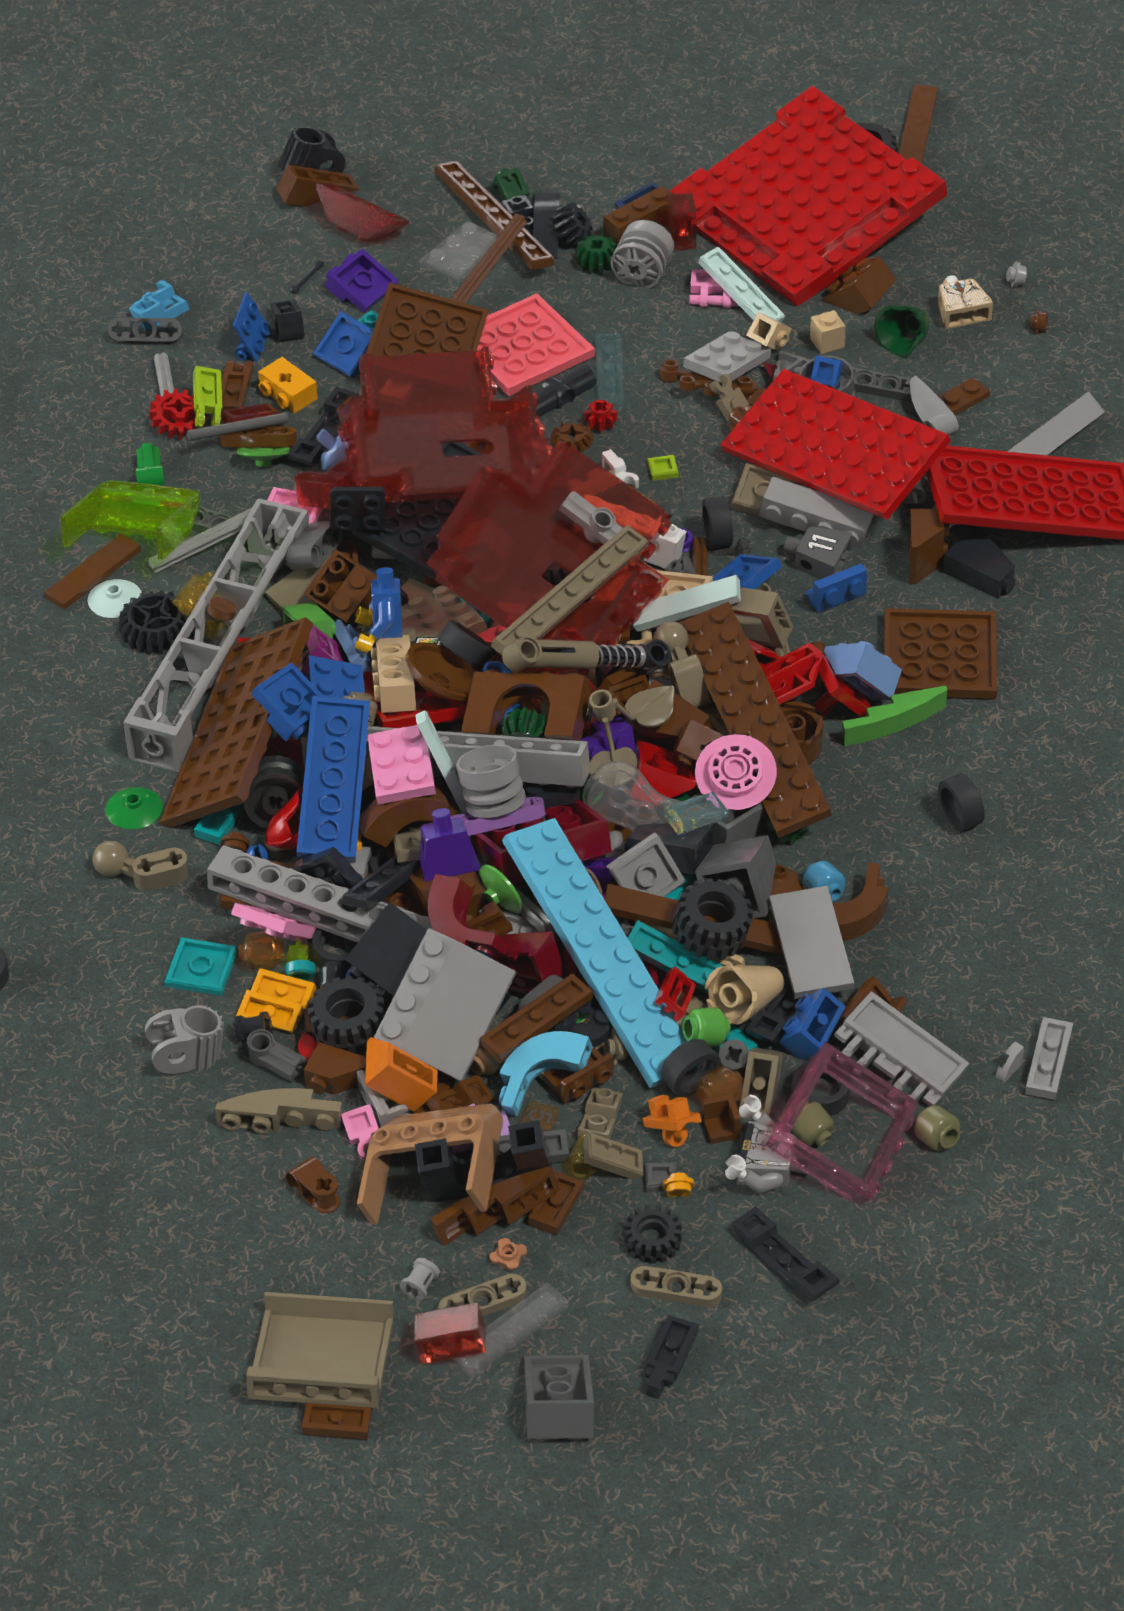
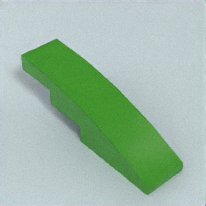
[841,686,947,746]

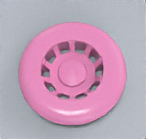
[695,734,777,810]

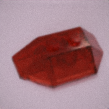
[316,183,410,242]

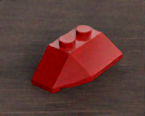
[761,643,823,706]

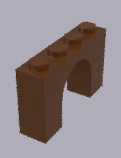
[461,670,591,741]

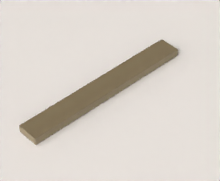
[491,525,649,655]

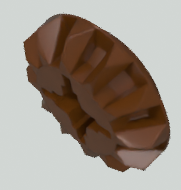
[551,421,593,454]

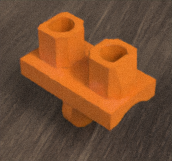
[642,1095,702,1147]

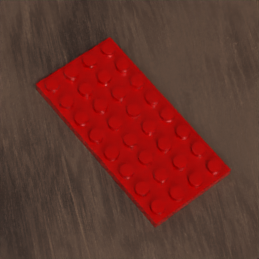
[721,369,951,520]
[926,445,1124,540]

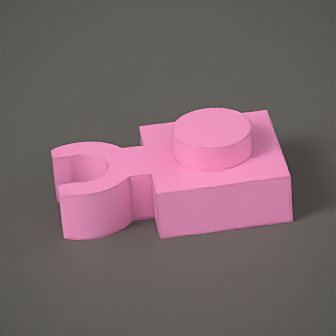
[341,1104,379,1160]

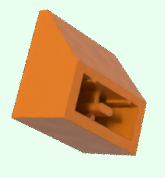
[365,1037,438,1112]

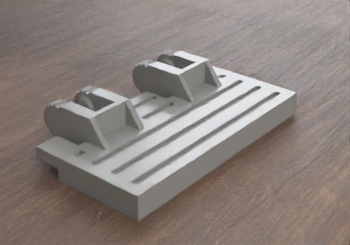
[834,991,969,1111]

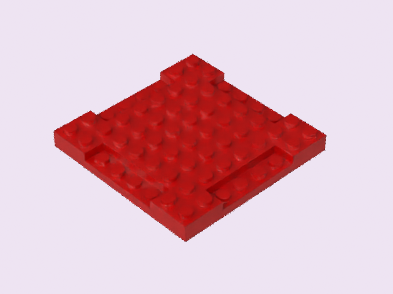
[669,86,948,306]

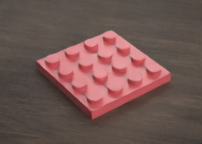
[474,294,595,396]

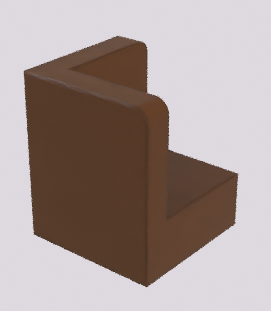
[702,1094,741,1144]

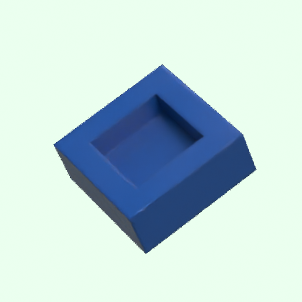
[811,355,844,387]

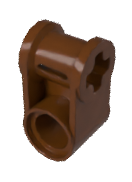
[285,1156,340,1214]

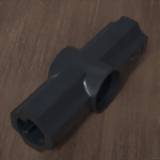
[521,365,596,418]

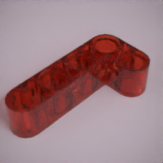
[294,443,384,508]

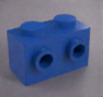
[779,987,846,1060]

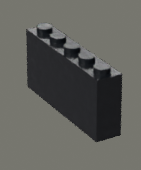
[345,902,512,1018]

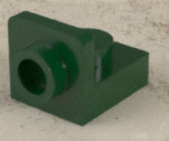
[492,167,530,200]

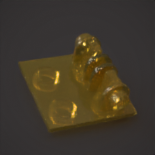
[172,572,225,640]

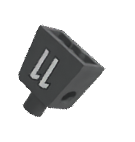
[784,527,852,579]

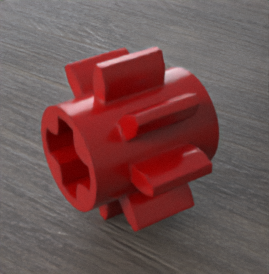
[584,400,617,432]

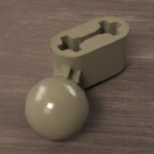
[653,621,710,709]
[92,840,189,891]

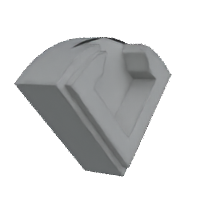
[996,1042,1024,1082]

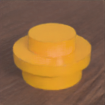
[663,1173,694,1197]

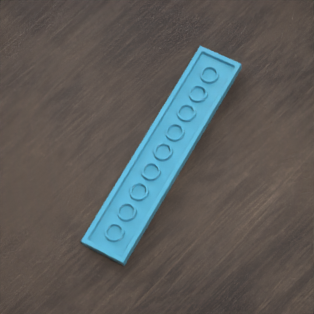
[502,818,697,1088]

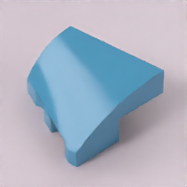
[129,280,190,331]

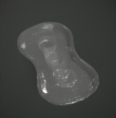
[582,761,704,832]

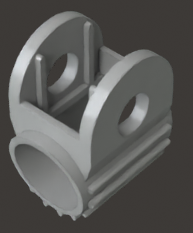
[145,1005,224,1074]

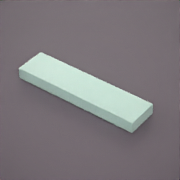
[698,247,785,322]
[633,575,741,632]
[415,710,467,813]

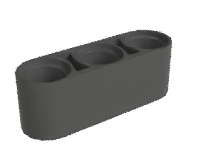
[287,520,343,570]

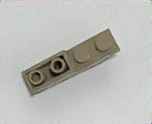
[215,1088,343,1134]

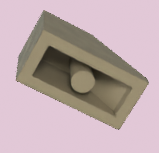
[740,1048,784,1117]

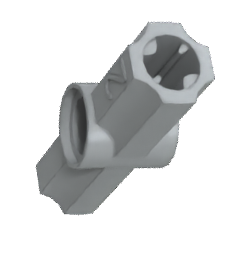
[559,491,623,544]

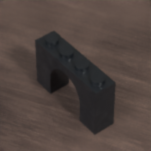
[415,1120,553,1202]

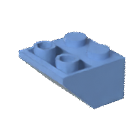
[824,641,902,701]

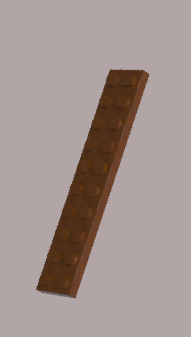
[679,602,832,838]

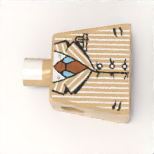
[938,276,993,329]

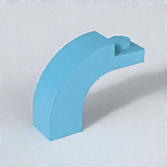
[499,1031,593,1117]

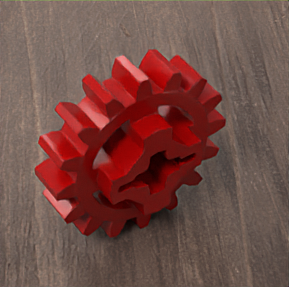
[149,388,206,440]

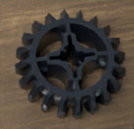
[119,589,192,655]

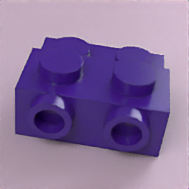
[325,248,399,313]

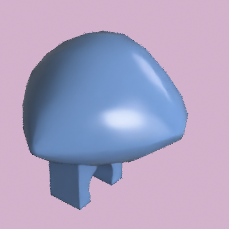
[316,429,359,472]

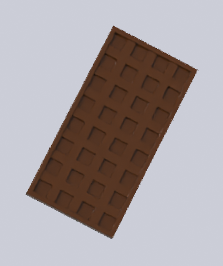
[159,617,313,828]

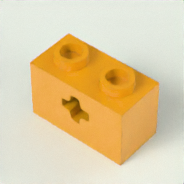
[258,357,318,413]

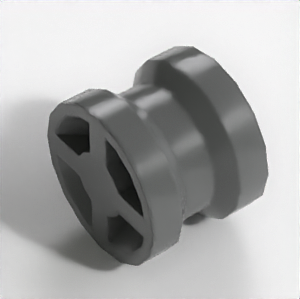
[719,1040,749,1075]

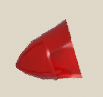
[266,788,303,850]

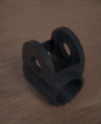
[278,126,346,173]

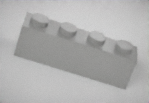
[759,477,874,548]

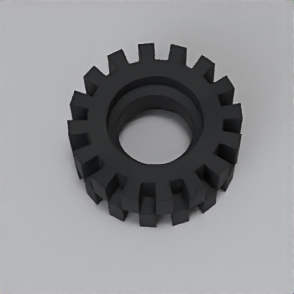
[625,1205,682,1264]

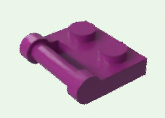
[306,624,344,662]

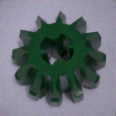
[576,234,617,274]
[501,707,547,738]

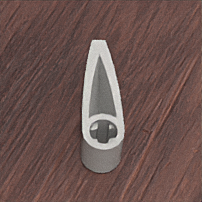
[910,376,959,435]

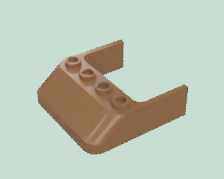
[357,1104,503,1224]

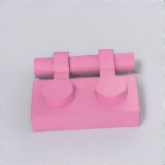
[690,269,739,309]

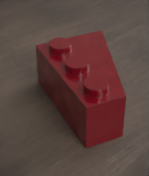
[489,931,566,994]

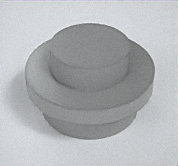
[1006,262,1027,288]

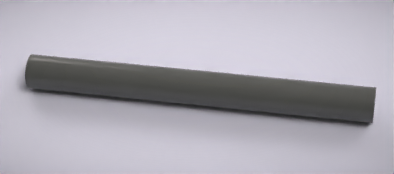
[187,413,288,441]

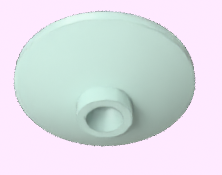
[88,579,142,618]

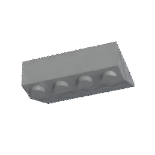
[374,928,517,1081]

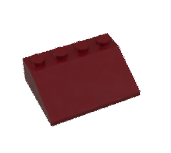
[469,800,612,886]

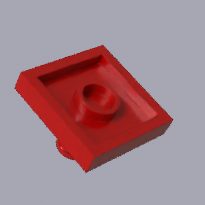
[813,654,871,717]

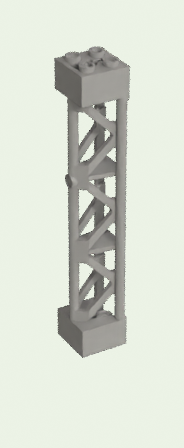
[123,498,309,772]

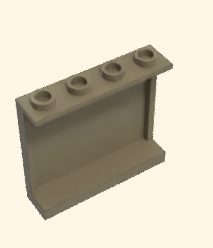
[246,1292,394,1408]

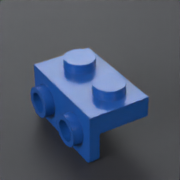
[805,563,867,612]

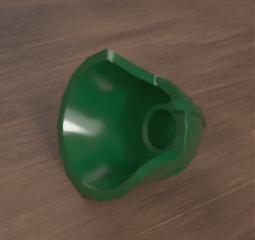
[874,305,930,358]

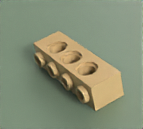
[371,635,416,713]

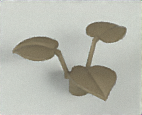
[540,686,675,788]

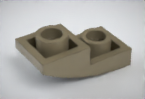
[577,1088,623,1141]

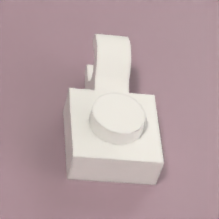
[602,449,639,489]

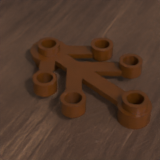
[659,359,758,398]

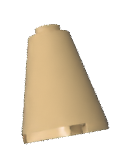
[705,965,784,1025]

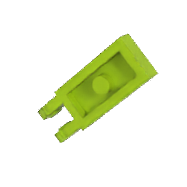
[193,366,222,428]

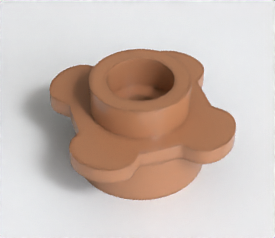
[490,1238,527,1270]

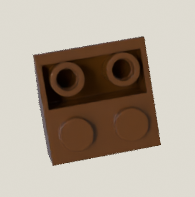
[821,255,897,314]
[304,549,377,627]

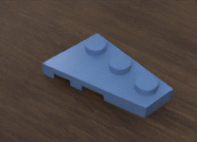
[335,619,372,673]

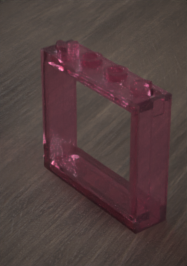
[764,1042,919,1205]

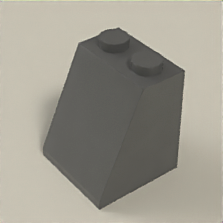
[695,835,776,918]

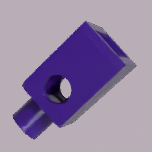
[420,808,480,882]

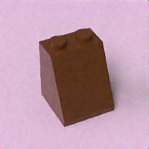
[623,679,713,751]

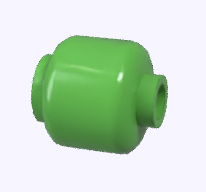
[683,1007,731,1047]

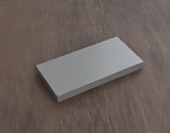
[769,886,854,999]

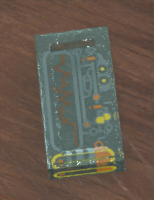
[663,791,729,835]

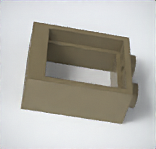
[730,587,794,648]

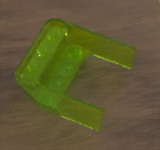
[60,480,200,559]

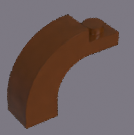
[359,788,461,847]
[832,862,889,941]

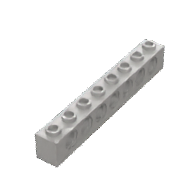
[207,845,433,942]

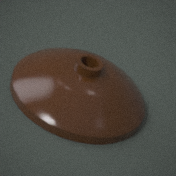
[406,642,478,702]

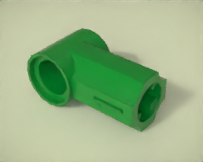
[136,443,165,492]

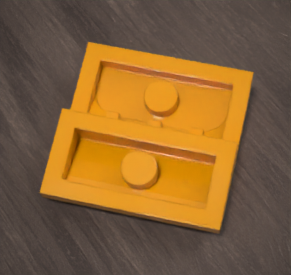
[236,968,317,1034]

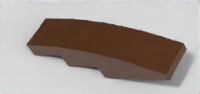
[430,1166,560,1246]

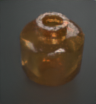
[239,931,284,971]
[697,1066,744,1103]

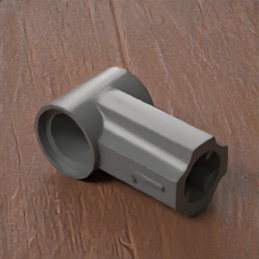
[247,1029,306,1082]

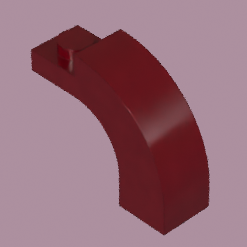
[428,874,509,957]

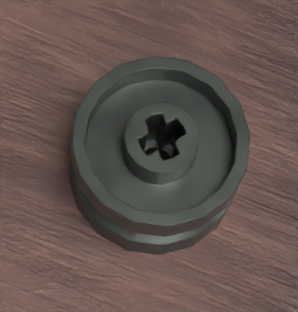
[244,755,304,829]

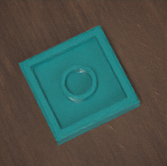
[164,937,239,996]

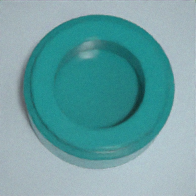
[285,960,315,980]

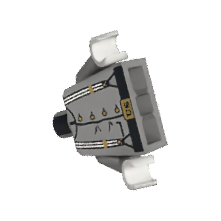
[725,1095,812,1193]

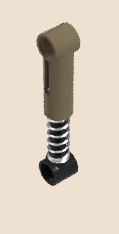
[502,635,671,675]

